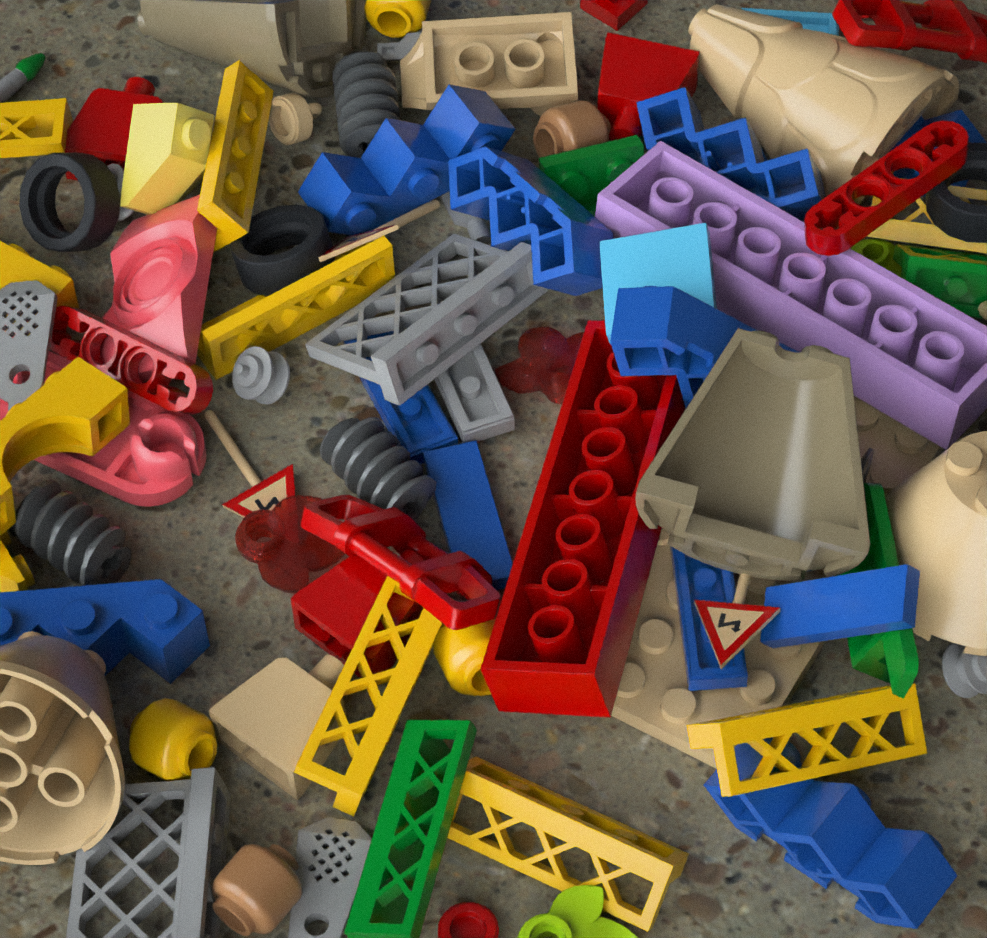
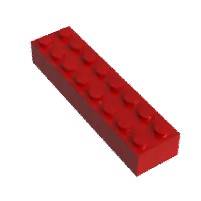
[480,320,686,718]

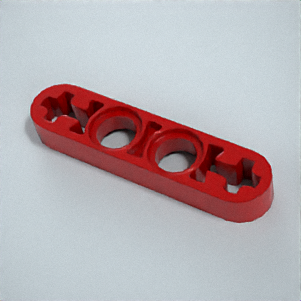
[804,120,969,256]
[49,305,213,415]

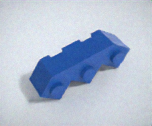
[298,84,516,235]
[636,87,826,222]
[448,146,613,296]
[610,286,798,408]
[0,579,210,684]
[704,737,958,929]

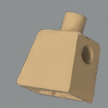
[209,654,347,800]

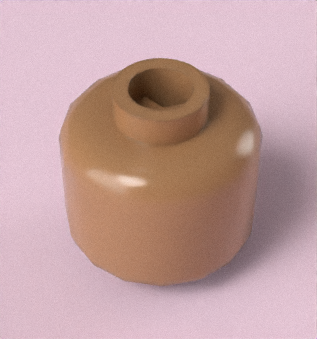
[533,100,611,157]
[212,844,303,936]

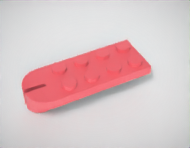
[0,335,207,507]

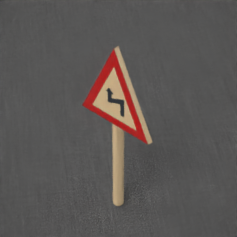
[318,199,440,262]
[204,410,300,547]
[694,573,780,669]

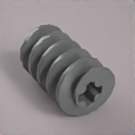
[332,51,401,158]
[320,417,436,521]
[10,479,132,586]

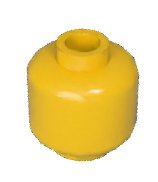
[364,0,431,38]
[433,617,496,696]
[129,698,218,781]

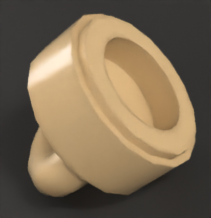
[269,92,322,145]

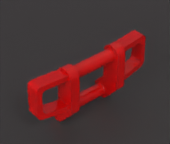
[832,0,987,63]
[300,495,500,630]

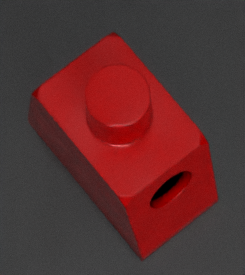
[598,32,700,141]
[65,77,164,181]
[290,549,424,686]

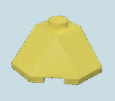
[120,103,214,215]

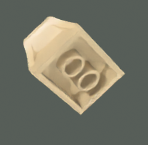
[400,12,578,116]

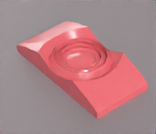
[100,194,217,382]

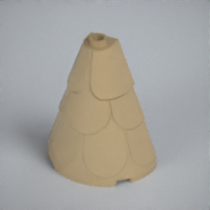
[688,4,959,229]

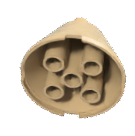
[885,431,987,656]
[0,631,125,865]

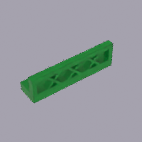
[893,244,987,318]
[344,720,477,938]

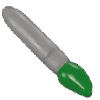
[0,53,46,103]

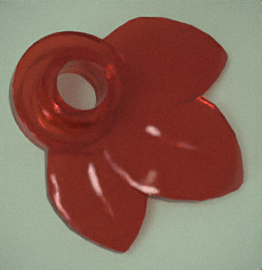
[495,327,584,404]
[235,495,345,594]

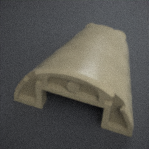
[138,0,367,98]
[635,328,870,581]

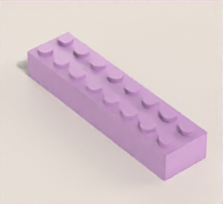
[595,141,987,450]

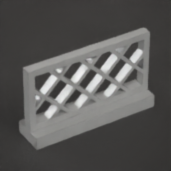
[305,234,548,406]
[66,767,231,938]

